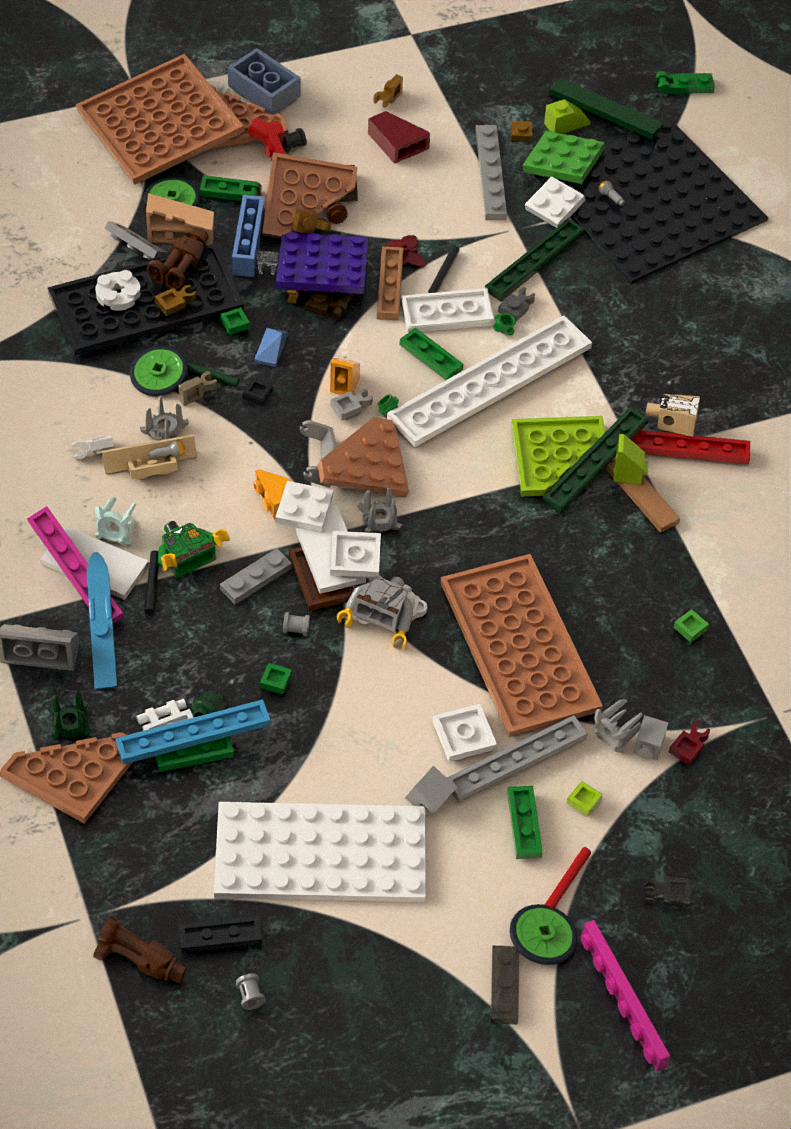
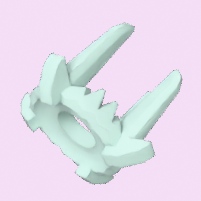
[94,497,136,546]

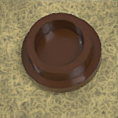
[326,203,348,224]

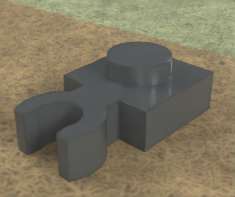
[498,287,535,321]

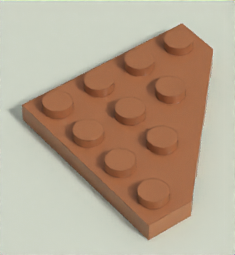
[208,86,289,150]
[261,152,358,239]
[317,417,409,497]
[0,732,133,824]

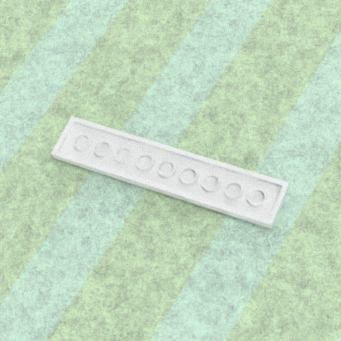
[387,316,592,447]

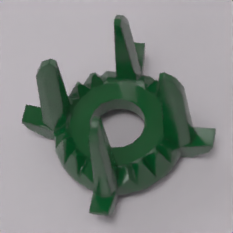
[47,691,92,741]

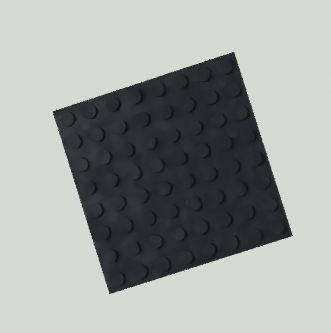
[533,117,769,283]

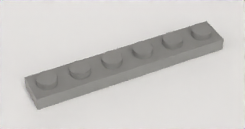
[475,125,507,220]
[447,715,588,803]

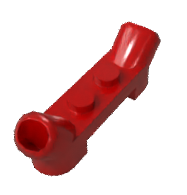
[248,117,285,161]

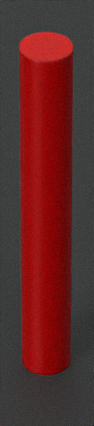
[544,847,591,909]

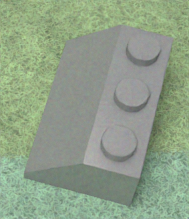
[0,624,79,671]

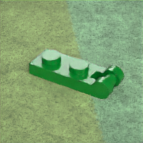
[656,71,715,94]
[199,175,262,201]

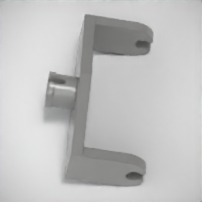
[300,420,337,488]

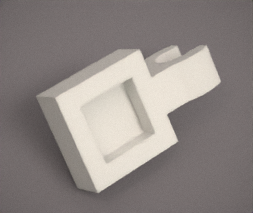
[72,435,114,460]

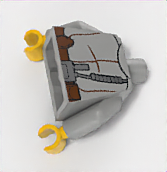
[337,577,413,650]

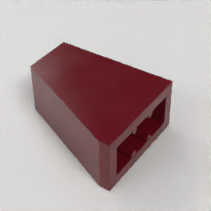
[368,111,430,164]

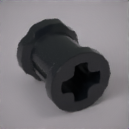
[282,128,307,152]

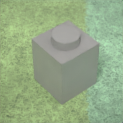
[633,715,668,760]

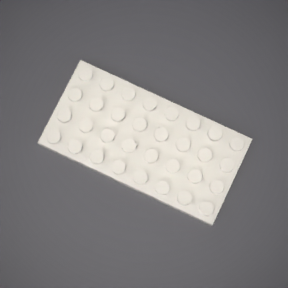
[214,802,425,902]

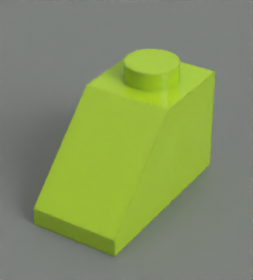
[544,99,590,134]
[613,434,649,485]

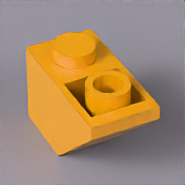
[253,469,292,519]

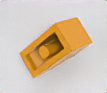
[330,358,360,395]

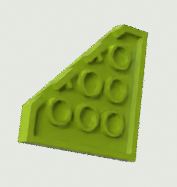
[511,416,605,496]

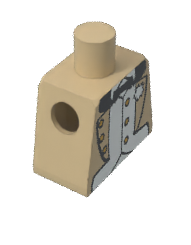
[646,394,700,437]

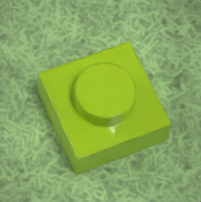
[566,781,603,817]

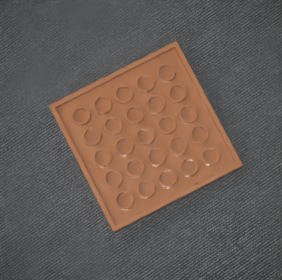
[76,54,245,185]

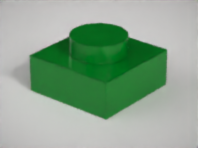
[221,308,250,335]
[260,663,292,695]

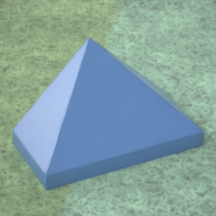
[254,328,288,367]

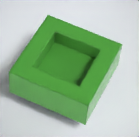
[673,609,709,642]

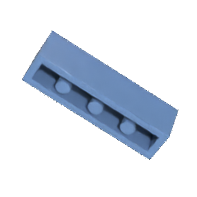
[232,195,265,277]

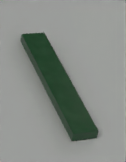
[549,78,664,139]
[485,218,585,302]
[543,407,648,514]

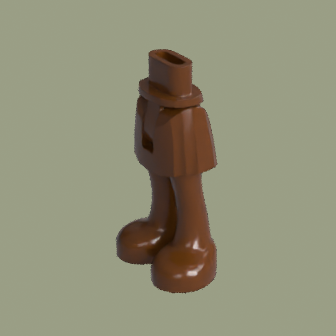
[146,228,208,289]
[93,916,187,984]

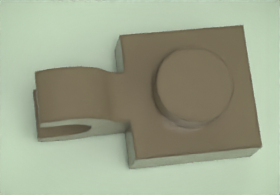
[178,371,217,406]

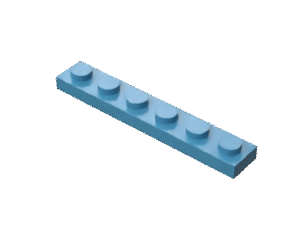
[116,700,270,764]

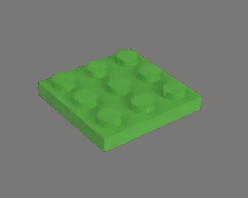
[523,131,604,184]

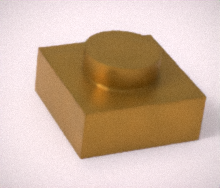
[511,121,532,142]

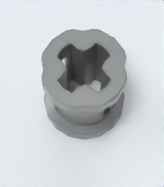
[283,612,310,636]
[236,973,266,1010]

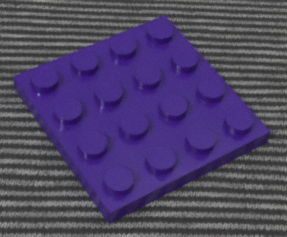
[276,232,368,294]

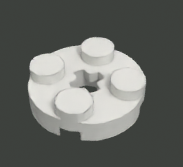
[96,270,141,311]

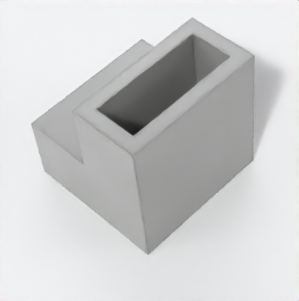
[405,766,457,814]

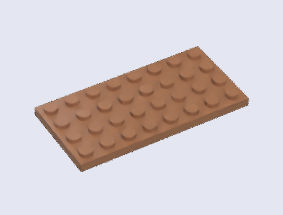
[440,554,603,737]

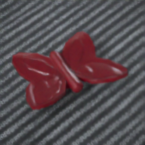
[386,235,426,267]

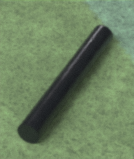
[428,246,460,293]
[144,550,159,614]

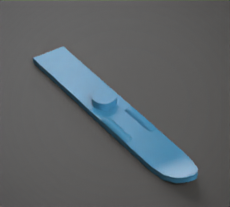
[87,552,117,690]

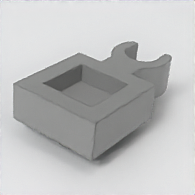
[330,389,373,421]

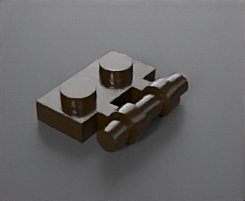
[306,291,356,319]

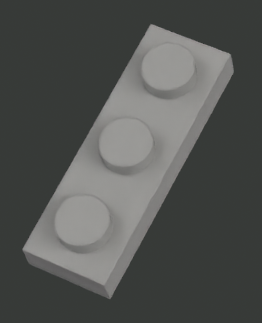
[104,221,168,260]
[220,548,292,605]

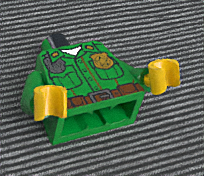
[158,521,230,579]

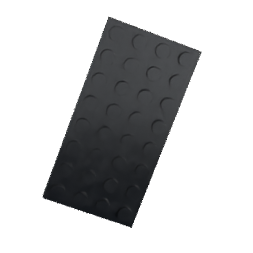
[47,244,244,355]

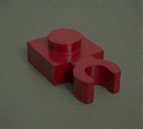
[669,721,710,765]

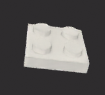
[525,176,585,228]
[275,481,333,532]
[330,531,381,578]
[432,704,497,762]

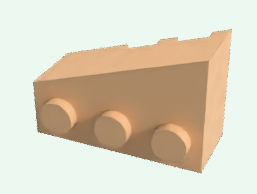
[146,193,215,245]

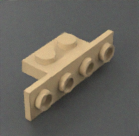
[102,435,197,479]

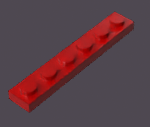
[632,430,750,464]

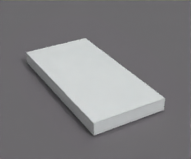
[401,288,495,333]
[294,505,366,594]
[40,526,149,600]

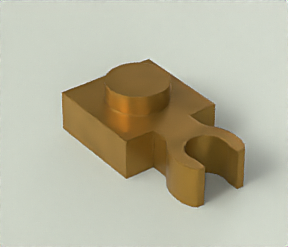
[155,285,196,316]

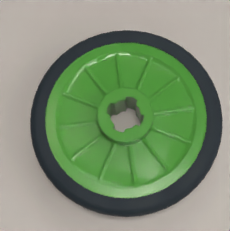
[144,177,200,207]
[130,346,188,396]
[510,904,578,965]

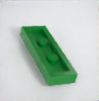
[399,328,464,380]
[155,736,234,772]
[507,786,543,859]

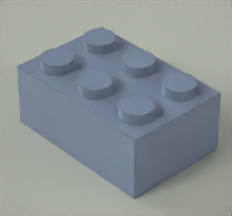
[228,48,301,115]

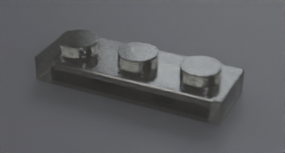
[490,945,519,1025]

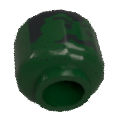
[191,689,229,717]

